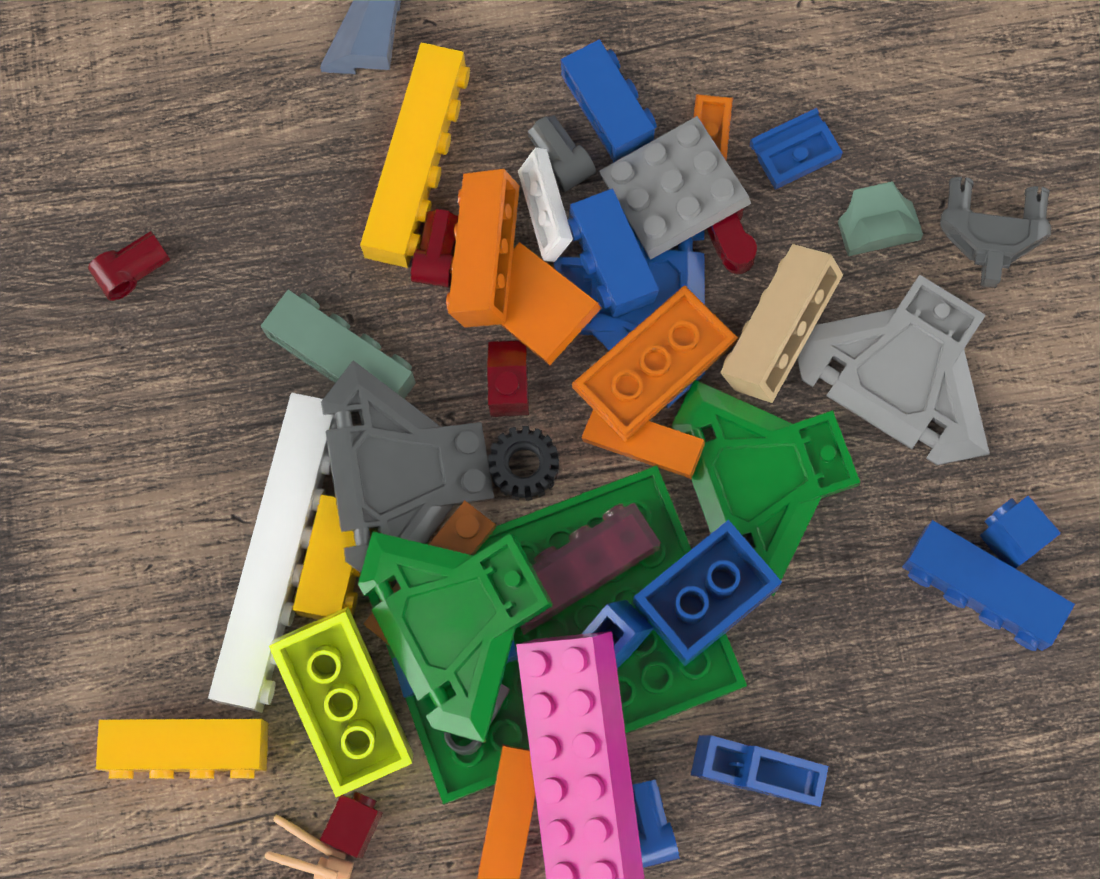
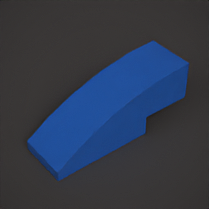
[690,735,829,807]

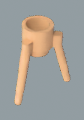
[265,815,354,879]

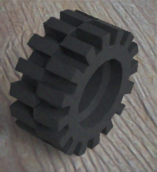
[488,426,559,501]

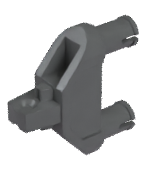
[940,177,1052,288]

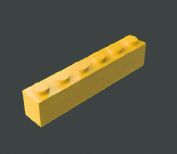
[360,42,470,268]

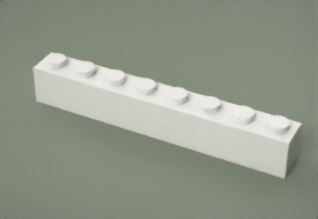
[208,393,337,713]

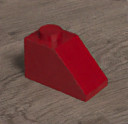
[487,340,529,417]

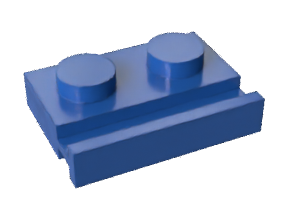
[749,108,843,190]

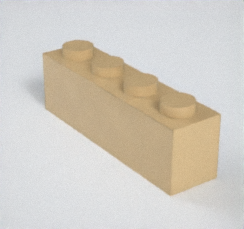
[720,244,843,403]

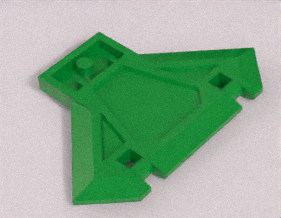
[672,380,861,597]
[358,532,553,743]

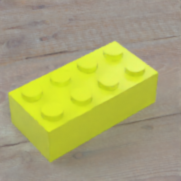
[269,607,413,797]

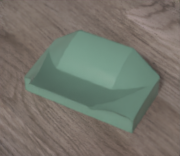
[838,181,923,256]

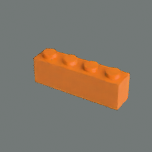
[446,169,520,327]

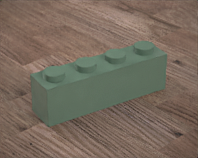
[261,290,416,399]

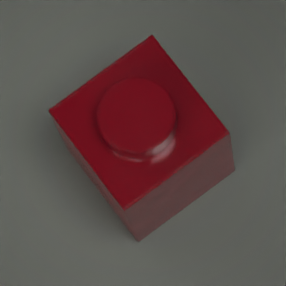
[319,791,383,858]

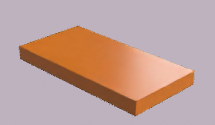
[572,285,738,442]

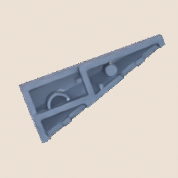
[320,0,401,74]

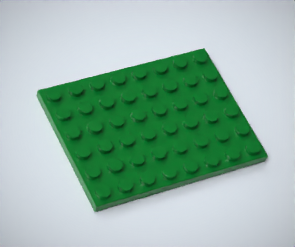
[368,465,747,805]

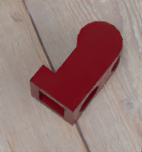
[706,208,757,274]

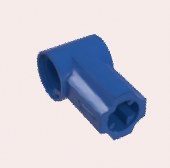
[632,780,680,868]

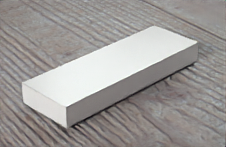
[518,147,573,262]

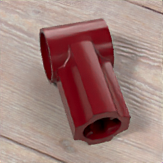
[411,209,458,288]
[88,231,170,301]

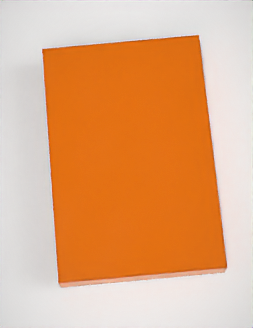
[500,242,601,365]

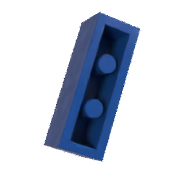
[561,39,657,162]
[567,188,659,318]

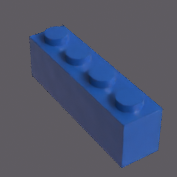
[902,520,1075,651]

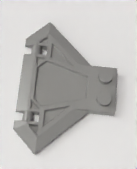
[797,275,990,466]

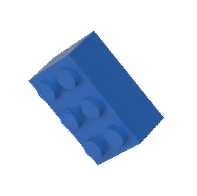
[633,520,782,666]

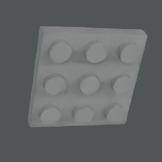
[599,116,751,260]

